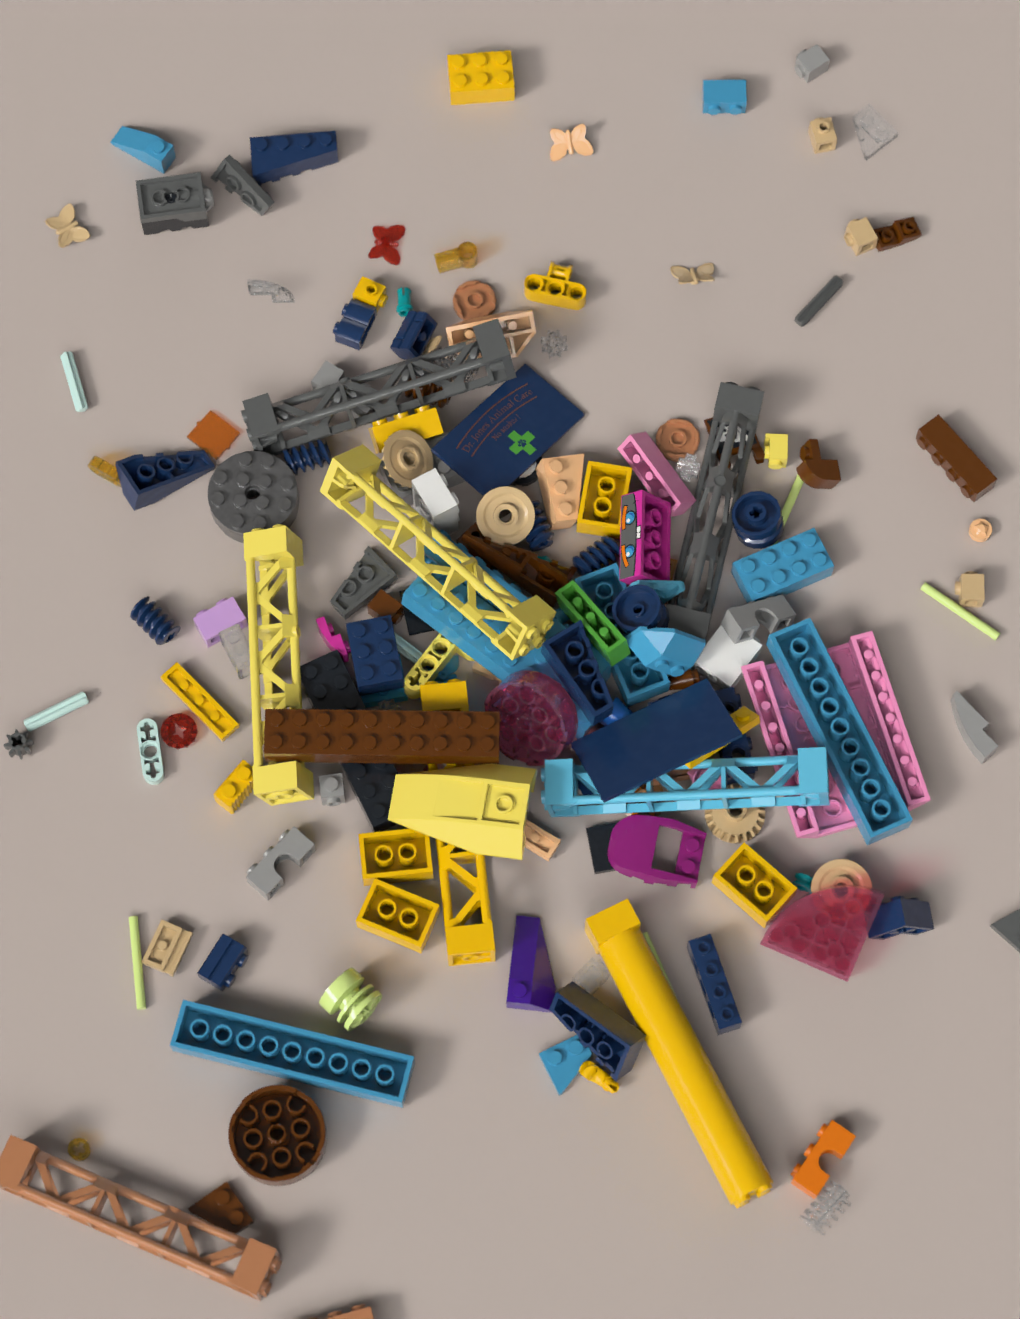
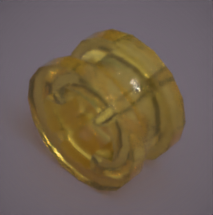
[68,1138,91,1161]

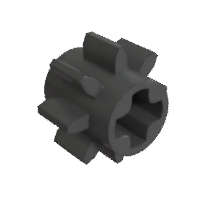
[4,729,34,760]

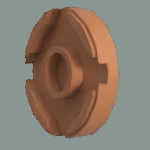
[453,280,496,320]
[656,418,700,462]

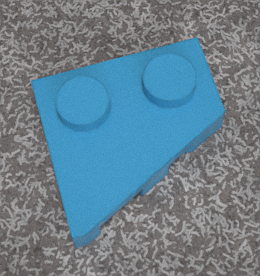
[539,1035,592,1096]

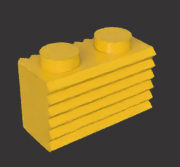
[213,760,253,814]

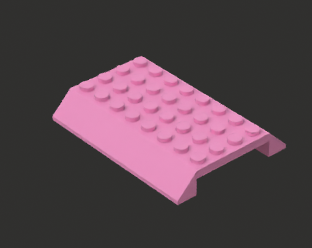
[741,631,931,838]

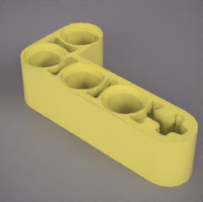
[404,633,475,699]

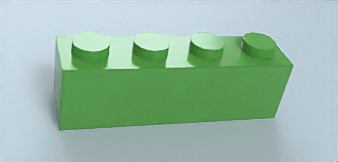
[555,580,630,667]

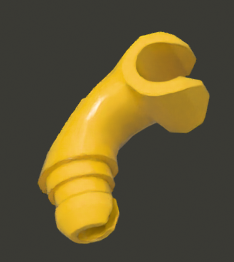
[579,1061,619,1093]

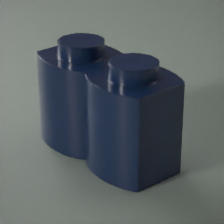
[333,298,377,351]

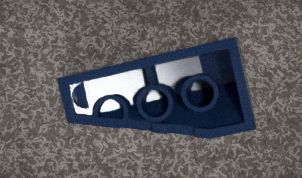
[115,450,215,511]

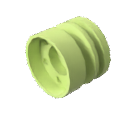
[319,967,382,1032]

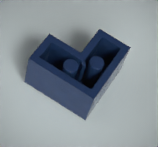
[864,896,934,940]

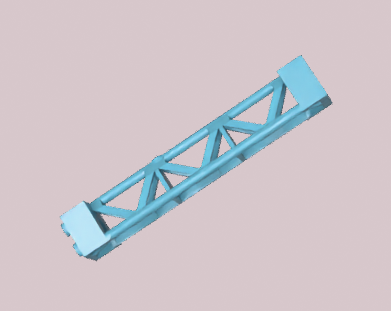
[541,747,830,818]

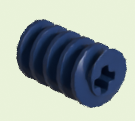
[283,439,332,475]
[526,500,554,551]
[572,535,620,576]
[130,596,181,645]

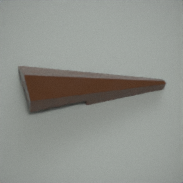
[461,530,577,608]

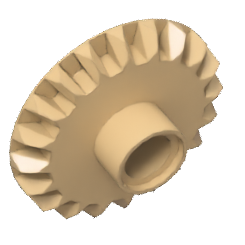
[381,430,433,488]
[476,486,535,545]
[705,784,765,843]
[811,859,872,920]

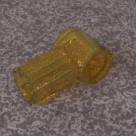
[434,242,478,274]

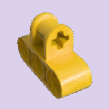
[524,261,586,310]

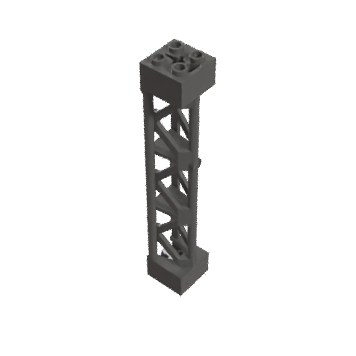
[241,319,516,456]
[666,382,764,641]

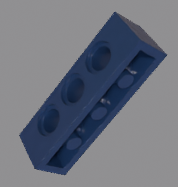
[715,687,758,785]
[687,934,742,1035]

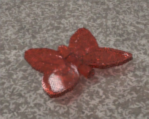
[368,225,405,266]

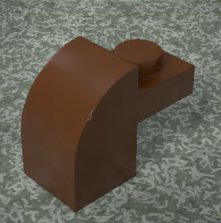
[796,439,841,489]

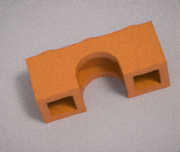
[790,1120,856,1199]

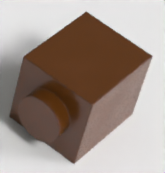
[367,589,404,625]

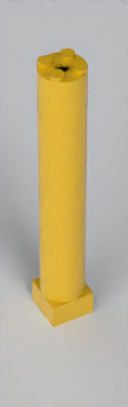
[584,898,774,1209]

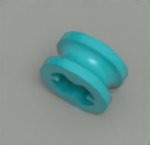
[792,873,813,892]

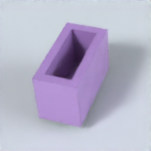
[193,597,248,648]

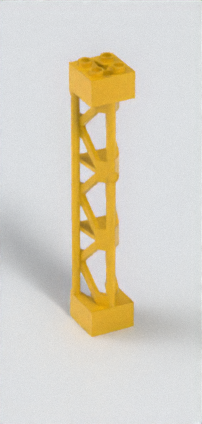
[420,679,495,966]

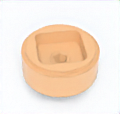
[969,519,992,542]

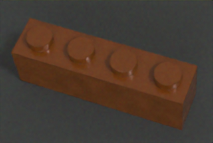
[916,414,997,502]

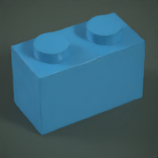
[702,80,747,115]

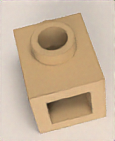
[808,117,837,154]
[844,217,878,256]
[955,571,985,607]

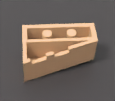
[536,454,584,531]

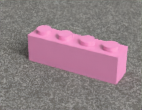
[617,432,697,517]

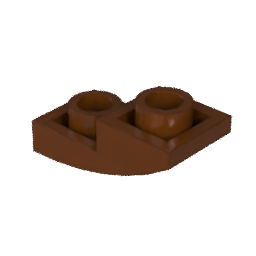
[873,217,922,252]

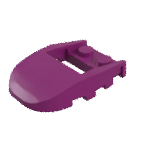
[607,815,707,888]

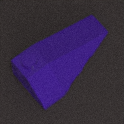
[506,915,556,1013]

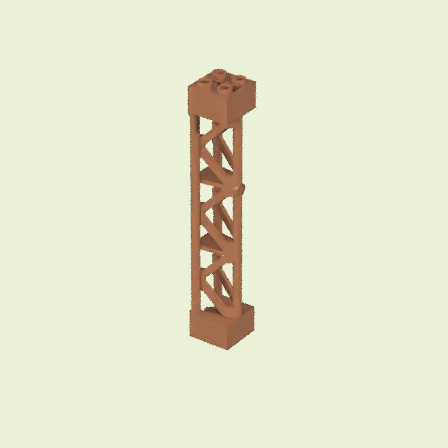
[0,1135,282,1301]

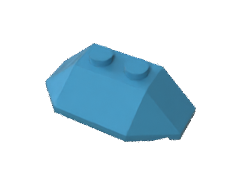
[625,626,706,677]

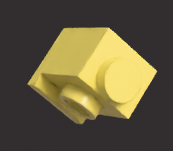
[764,433,788,470]

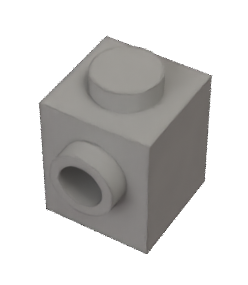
[795,44,830,83]
[319,773,346,806]

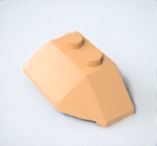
[446,310,536,360]

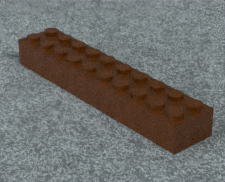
[263,709,500,765]

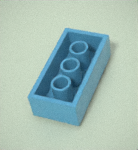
[731,528,834,603]

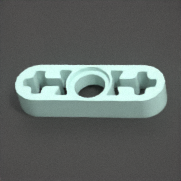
[137,718,165,785]

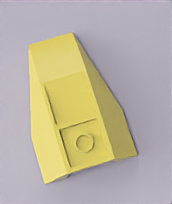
[388,763,537,860]

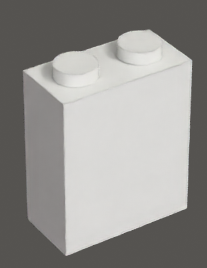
[692,625,762,689]

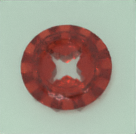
[161,713,198,750]

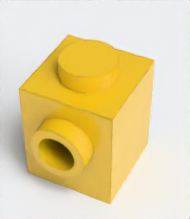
[353,276,388,313]

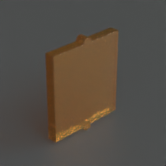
[187,410,240,460]

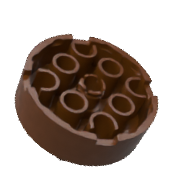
[228,1085,327,1186]

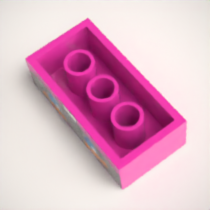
[619,490,671,585]

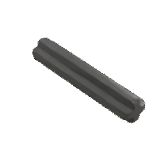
[795,276,843,327]

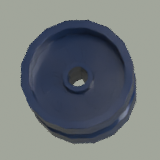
[732,491,784,549]
[612,584,670,636]

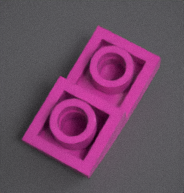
[316,617,351,663]

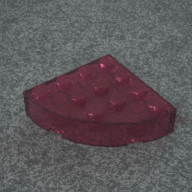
[760,885,885,982]

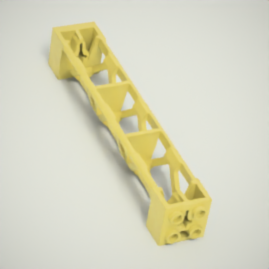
[320,444,556,661]
[243,524,314,806]

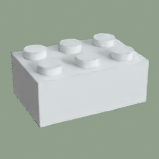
[411,468,460,535]

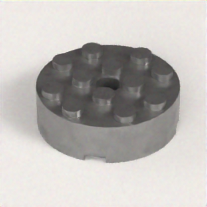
[208,451,299,543]

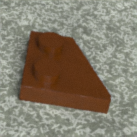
[188,1182,254,1234]

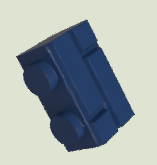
[390,311,438,360]
[197,933,249,991]

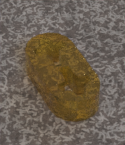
[87,456,121,487]

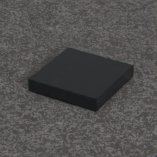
[586,823,617,874]

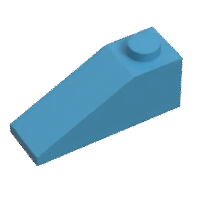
[110,126,176,174]

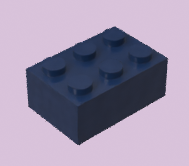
[346,615,404,696]

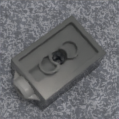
[136,172,214,235]

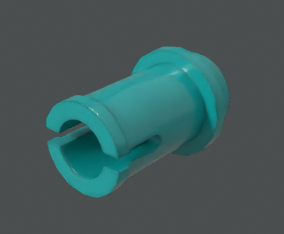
[396,287,413,317]

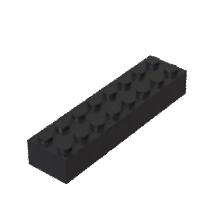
[300,650,398,832]

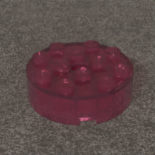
[484,670,578,766]

